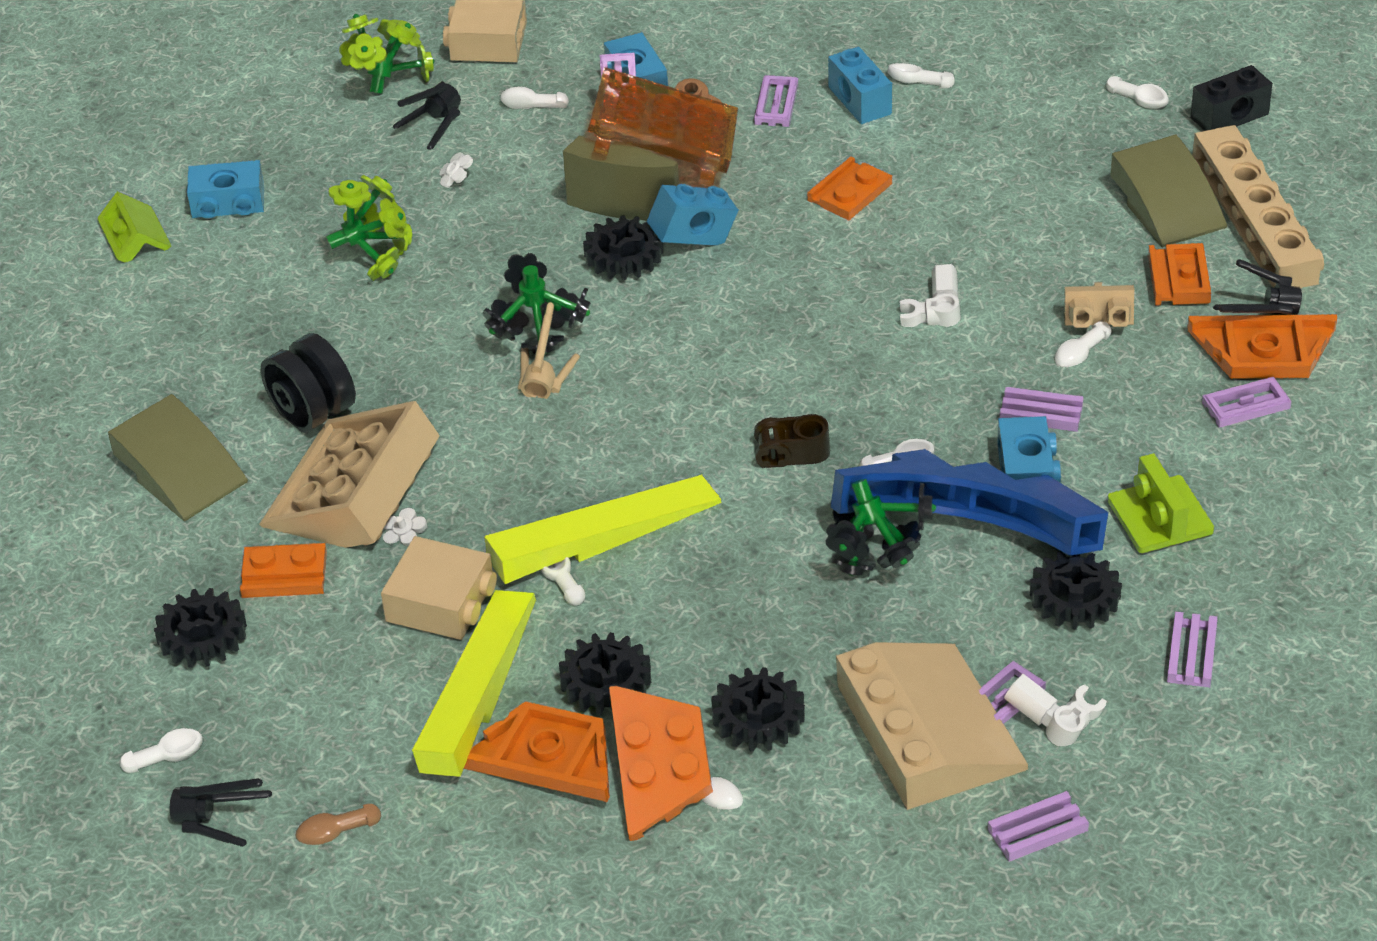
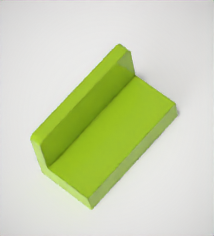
[97,191,172,263]

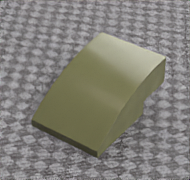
[1110,134,1227,248]
[563,135,679,221]
[108,394,248,522]

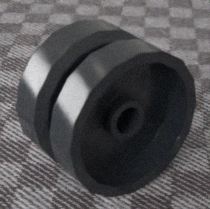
[260,333,356,433]

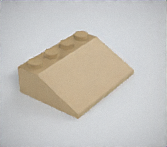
[260,401,440,548]
[836,642,1028,810]

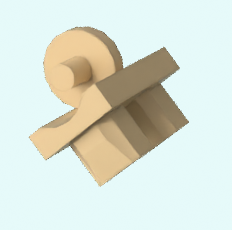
[1064,282,1135,328]

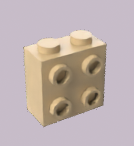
[443,0,527,62]
[381,536,497,640]

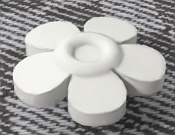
[439,152,473,188]
[383,508,427,546]

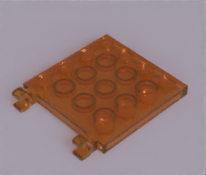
[587,67,738,187]

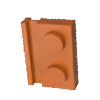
[807,156,892,220]
[1148,243,1211,306]
[240,543,327,598]

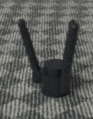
[393,81,461,150]
[1213,259,1302,315]
[170,778,272,847]

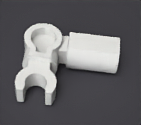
[900,264,961,327]
[1004,674,1107,746]

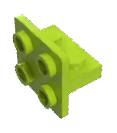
[1107,453,1214,553]

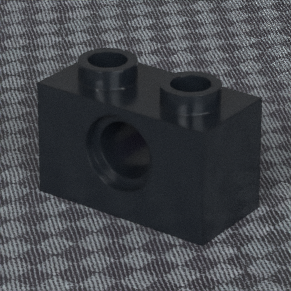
[1190,65,1273,131]

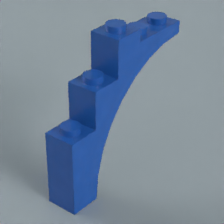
[831,449,1109,556]

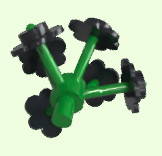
[482,253,591,354]
[826,479,936,576]

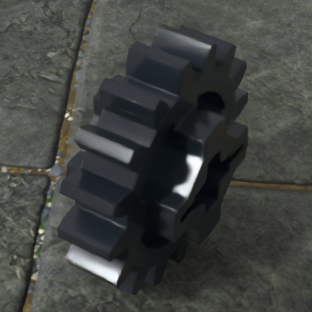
[583,215,664,280]
[1030,551,1122,630]
[154,588,247,668]
[559,632,652,715]
[711,667,805,751]

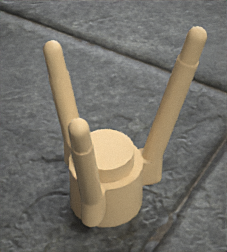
[518,302,580,399]

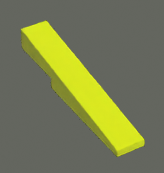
[484,475,721,584]
[412,590,536,777]

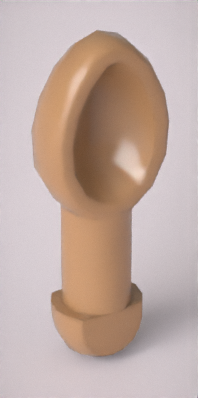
[295,804,381,845]

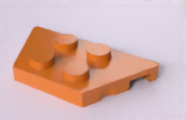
[1187,314,1337,379]
[609,686,713,841]
[464,701,610,802]

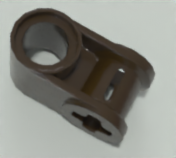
[754,414,831,468]

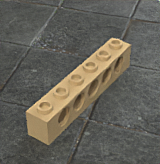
[1192,125,1324,288]

